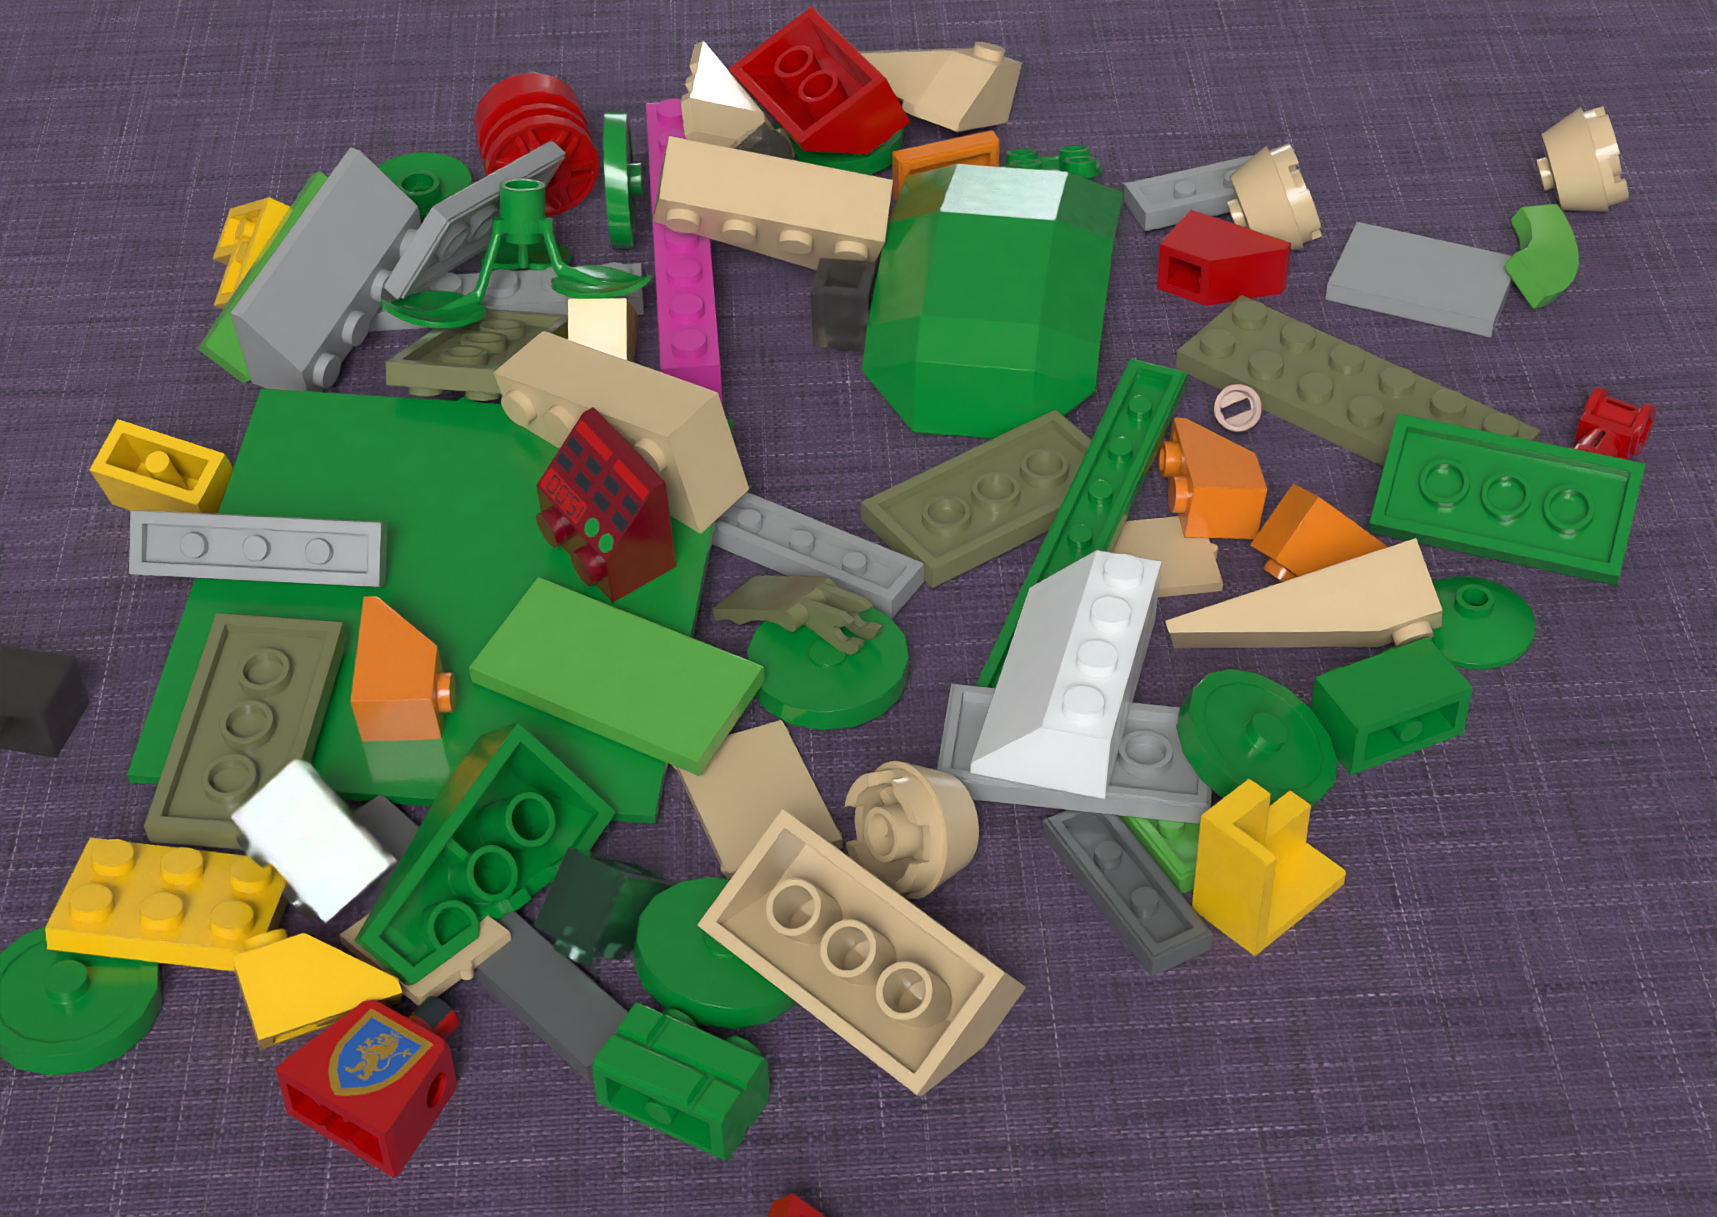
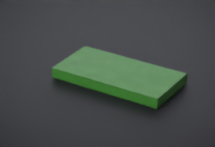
[469,577,765,776]

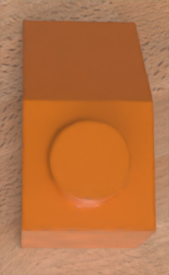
[1250,483,1388,582]
[351,596,456,742]

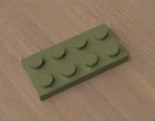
[385,309,568,401]
[861,409,1092,588]
[144,613,348,853]

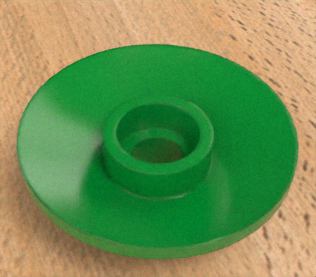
[377,152,472,219]
[1430,576,1536,670]

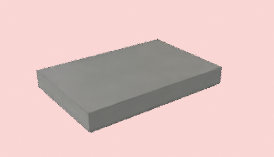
[1325,222,1514,337]

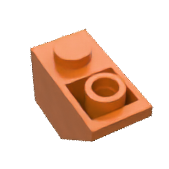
[1158,418,1267,539]

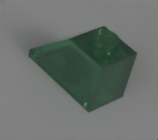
[534,847,678,965]

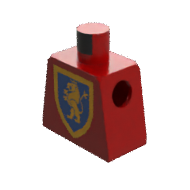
[275,996,459,1179]

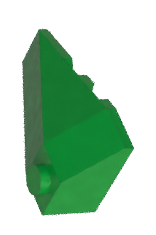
[354,722,616,986]

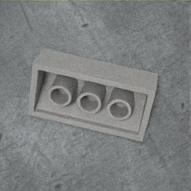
[230,147,421,392]

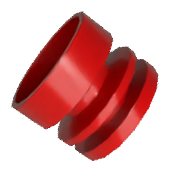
[473,72,599,217]

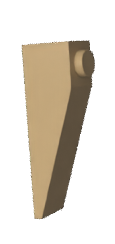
[681,41,795,160]
[858,42,1022,132]
[1165,538,1443,648]

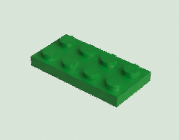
[1369,413,1646,586]

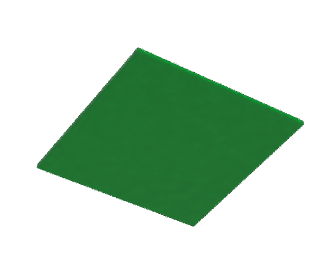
[127,388,735,824]

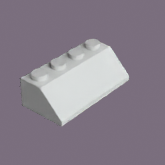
[970,550,1161,799]

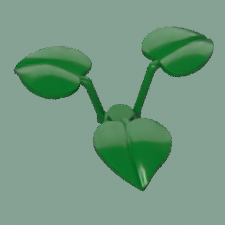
[381,179,652,329]

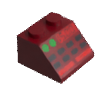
[536,407,676,603]

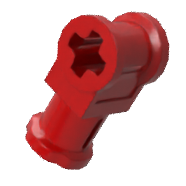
[1570,386,1657,460]

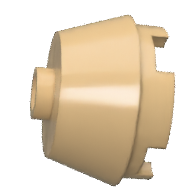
[1536,106,1629,212]
[1227,143,1322,250]
[845,761,979,899]

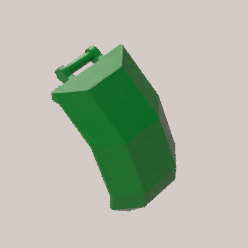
[862,164,1124,439]

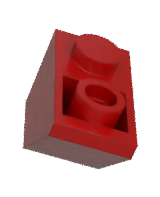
[1157,209,1291,306]

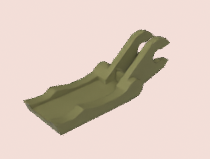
[712,576,883,655]

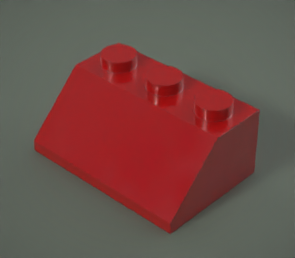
[728,6,910,154]

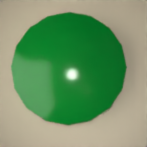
[1002,145,1104,180]

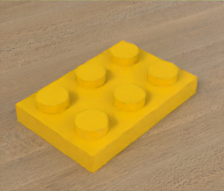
[45,837,296,972]

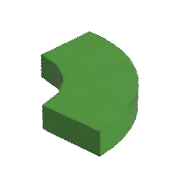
[1504,204,1579,309]

